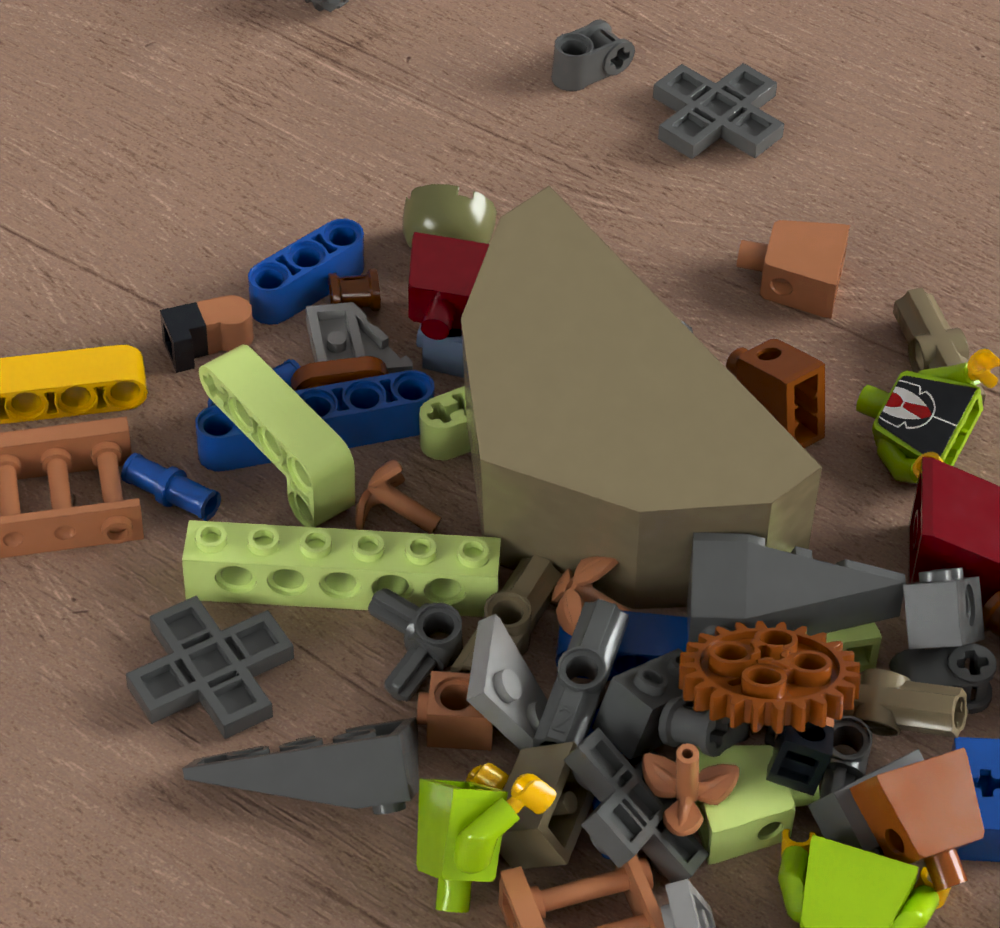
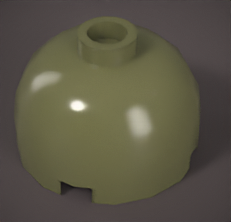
[402,184,497,250]

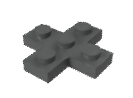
[653,63,784,159]
[126,595,294,739]
[564,727,709,883]

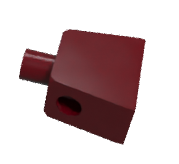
[408,232,490,340]

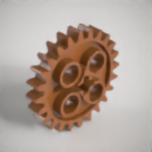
[678,621,861,734]

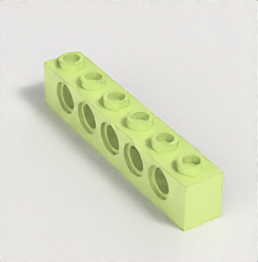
[182,520,501,617]

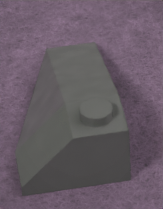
[687,532,906,642]
[182,717,419,815]

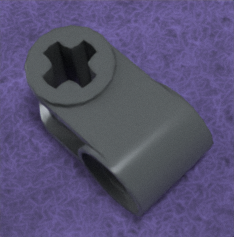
[551,19,635,91]
[889,644,997,714]
[658,694,750,757]

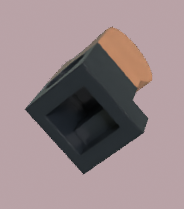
[160,295,254,373]
[766,717,834,796]

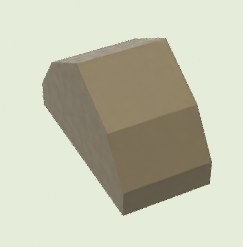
[461,186,822,609]

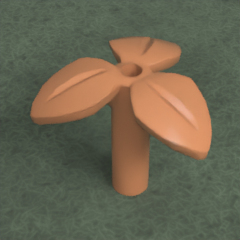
[355,459,442,534]
[551,557,631,636]
[642,743,740,837]

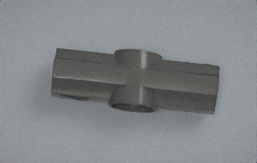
[533,599,629,747]

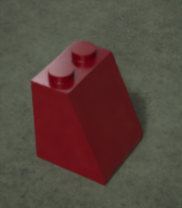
[908,457,1000,609]

